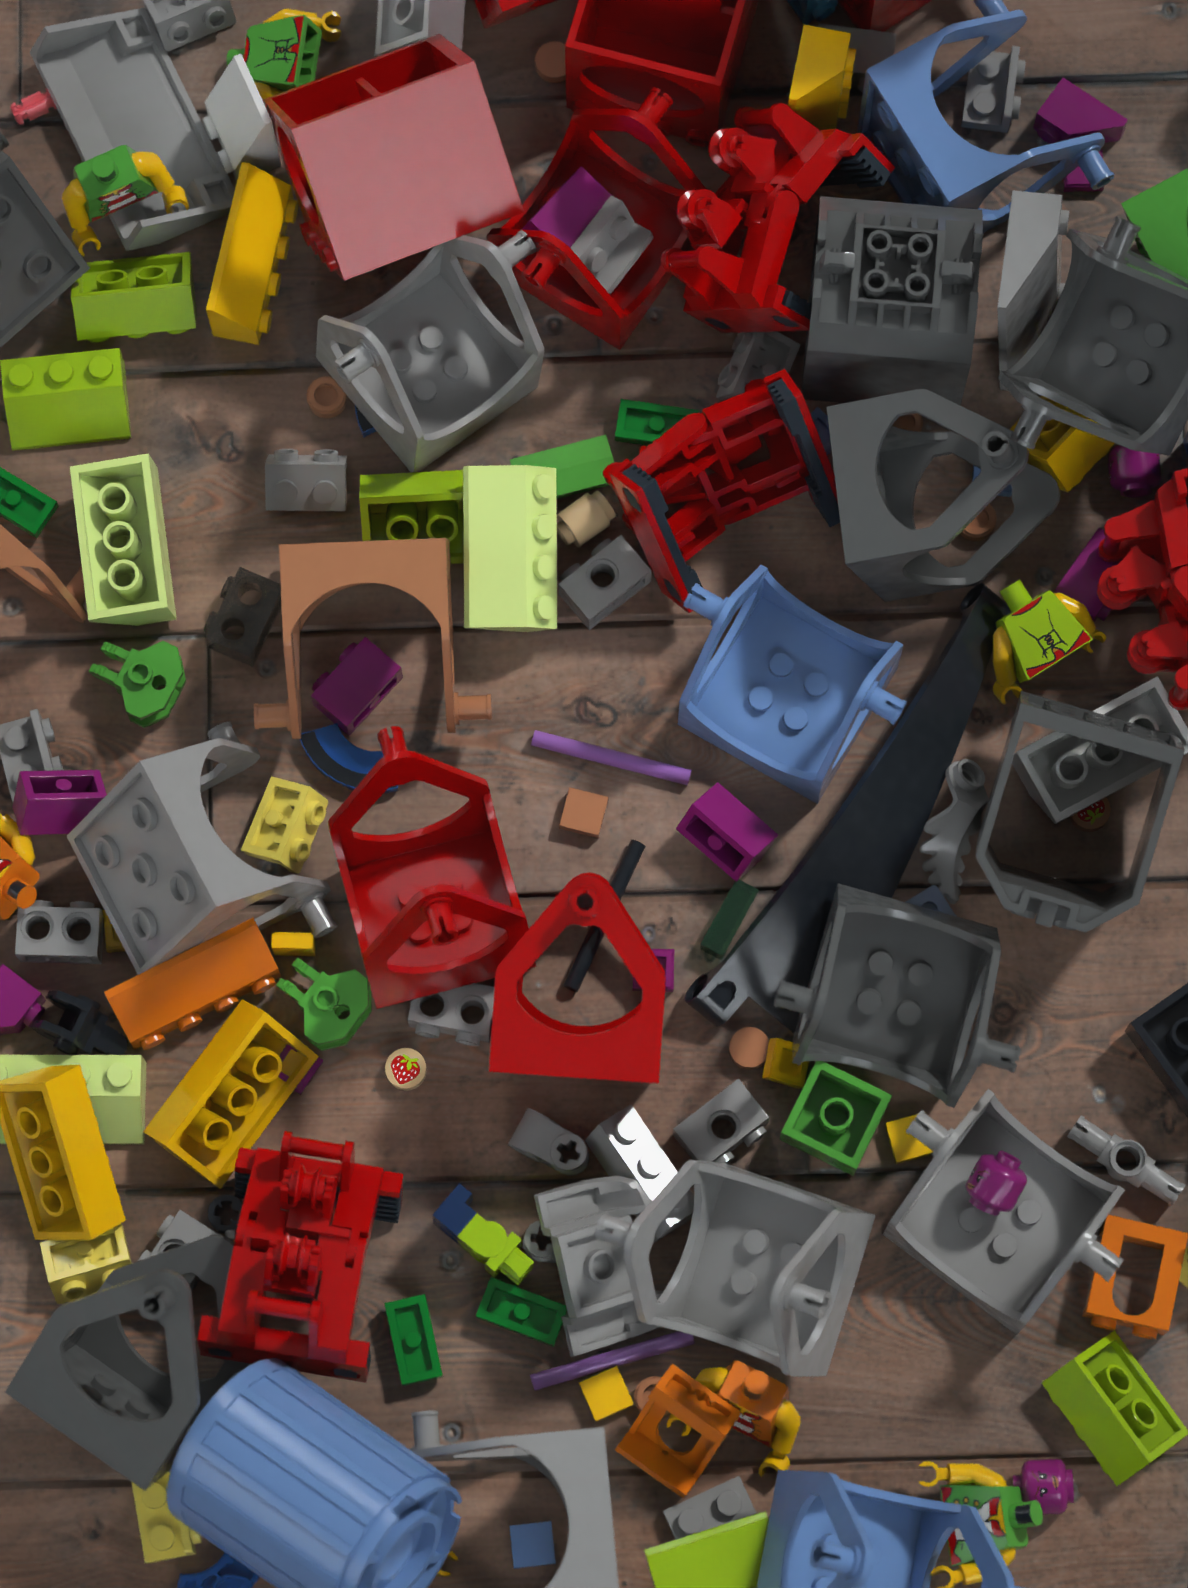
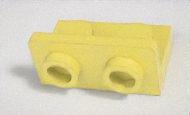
[241,776,328,874]
[40,1223,132,1304]
[131,1470,202,1564]

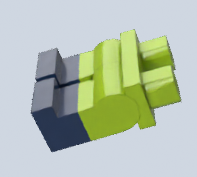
[432,1183,534,1286]

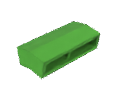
[510,435,614,499]

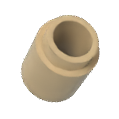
[557,490,616,547]

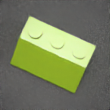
[71,252,196,342]
[0,348,131,451]
[359,470,464,564]
[1042,1330,1188,1486]
[644,1511,769,1588]

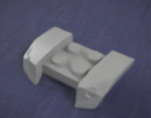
[534,1175,664,1357]

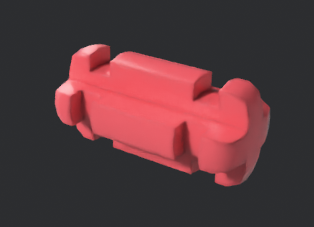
[10,88,57,125]

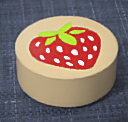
[385,1048,427,1091]

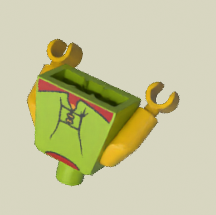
[993,579,1106,705]

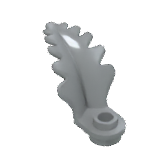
[920,759,989,904]

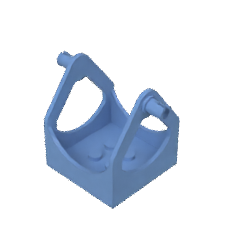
[857,0,1114,233]
[678,565,907,804]
[757,1470,1024,1588]

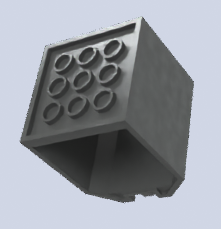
[801,196,983,405]
[976,691,1185,933]

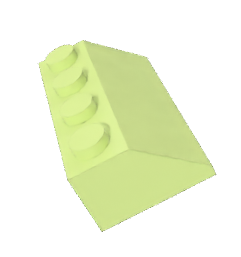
[70,454,177,626]
[463,465,557,632]
[0,1055,147,1145]

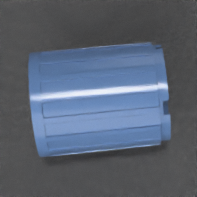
[167,1358,462,1588]

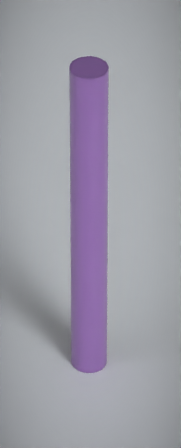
[531,730,692,786]
[530,1331,695,1391]

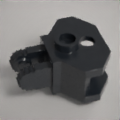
[31,990,129,1055]

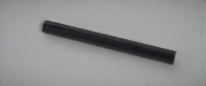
[563,839,646,992]

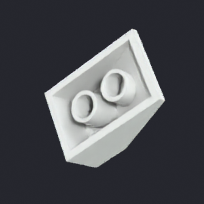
[202,54,281,180]

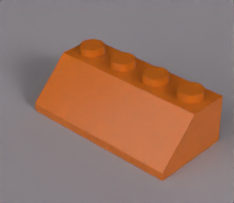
[104,918,281,1050]

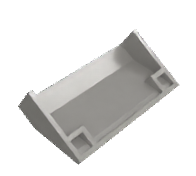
[30,7,235,251]
[998,190,1070,391]

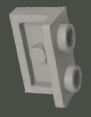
[265,449,347,511]

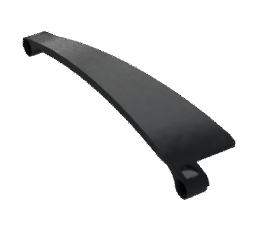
[684,583,1011,1034]

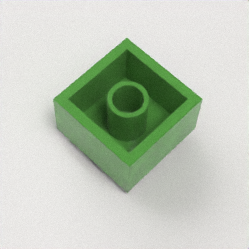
[779,1061,892,1176]

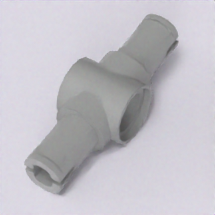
[1067,1115,1186,1206]

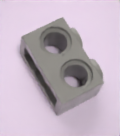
[15,900,104,964]
[407,983,494,1046]

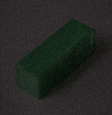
[700,880,759,961]

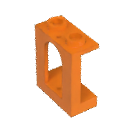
[1082,1215,1188,1340]
[615,1364,742,1499]

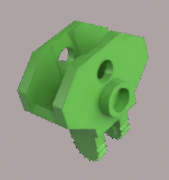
[89,641,186,728]
[276,958,372,1051]

